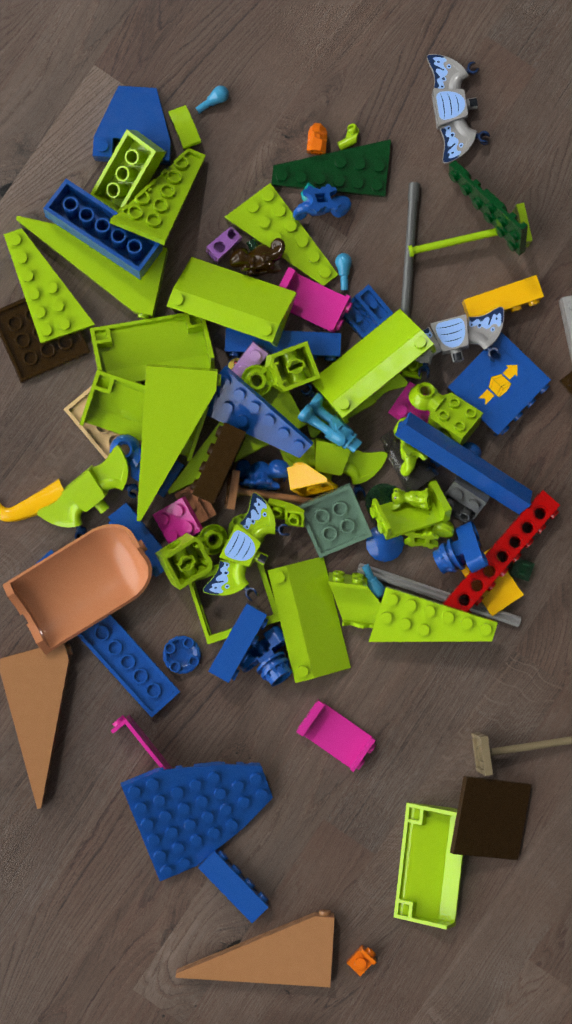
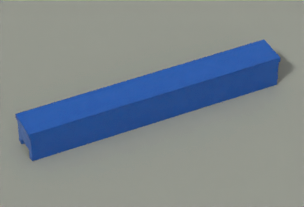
[395,412,532,514]

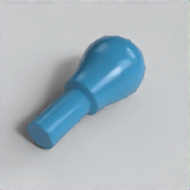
[196,85,229,114]
[335,253,352,290]
[362,564,385,599]

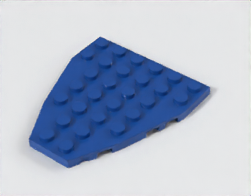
[120,761,273,881]

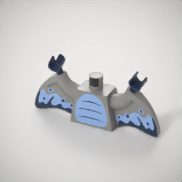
[427,54,490,164]
[415,307,504,379]

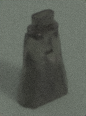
[380,430,440,492]

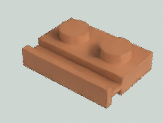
[174,485,217,524]

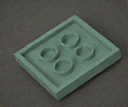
[297,483,373,558]

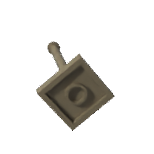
[471,732,572,776]

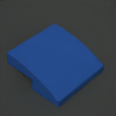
[343,284,393,339]

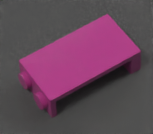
[279,267,353,333]
[296,699,376,772]
[111,714,172,769]

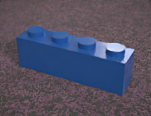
[108,503,164,577]
[208,603,268,683]
[198,850,269,923]

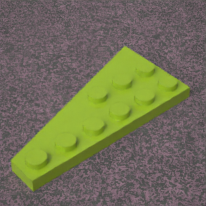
[110,148,206,245]
[224,183,338,286]
[4,228,96,344]
[369,586,498,642]

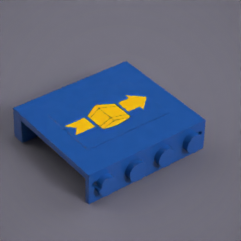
[446,332,551,436]

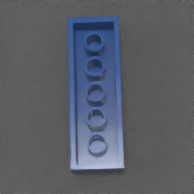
[43,179,163,280]

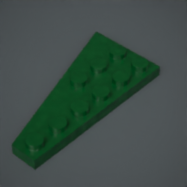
[271,139,391,198]
[448,160,528,256]

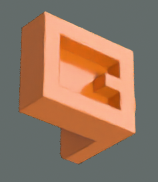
[346,945,377,977]

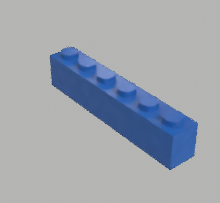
[225,328,341,361]

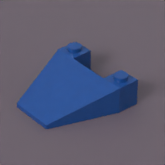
[93,86,172,166]

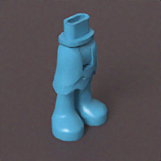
[297,393,363,453]

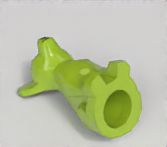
[391,488,432,511]

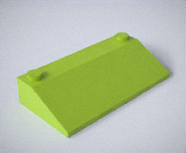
[167,257,297,347]
[311,309,436,424]
[90,313,215,383]
[79,369,209,462]
[268,557,351,683]
[394,802,463,930]

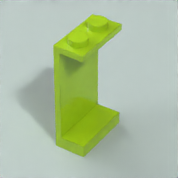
[370,480,452,540]

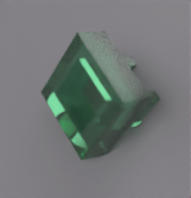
[510,558,535,582]

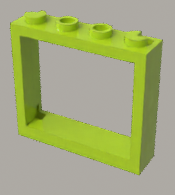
[189,561,280,644]

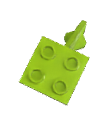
[328,570,381,629]

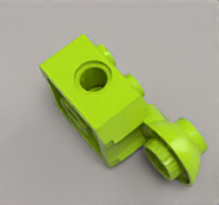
[241,341,321,396]
[409,382,483,446]
[155,524,228,590]

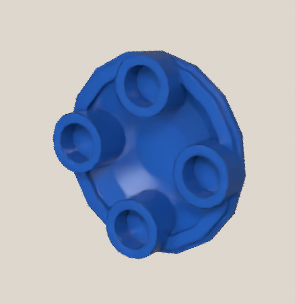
[366,526,404,562]
[163,636,201,674]

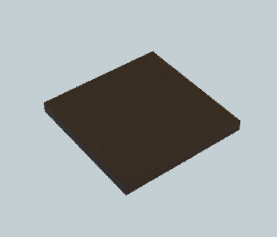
[0,298,91,383]
[450,776,531,860]

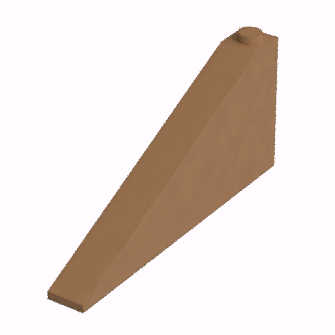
[0,642,73,809]
[176,909,335,987]

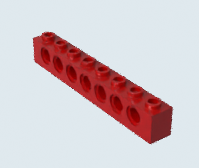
[442,490,560,613]

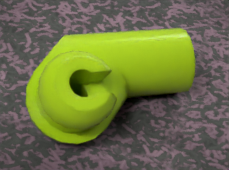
[337,124,359,150]

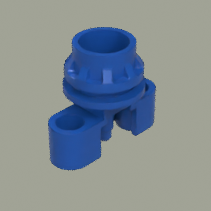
[433,521,489,574]
[239,625,292,687]

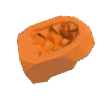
[307,123,327,155]

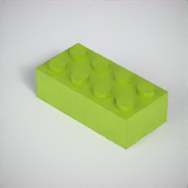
[91,129,166,213]

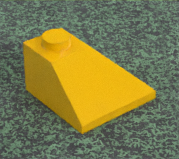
[287,462,338,497]

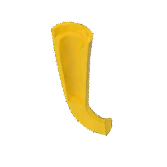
[0,479,64,522]

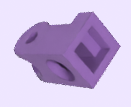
[206,226,243,264]

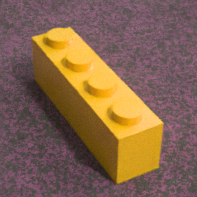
[462,275,544,319]

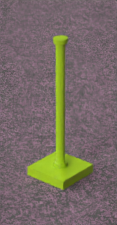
[408,203,533,257]

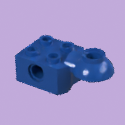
[110,434,185,498]

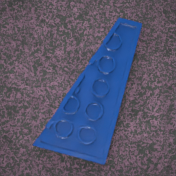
[207,366,314,458]

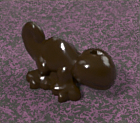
[230,238,285,277]

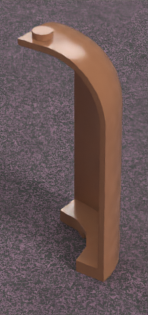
[3,524,152,655]

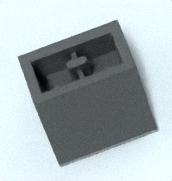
[444,475,490,523]

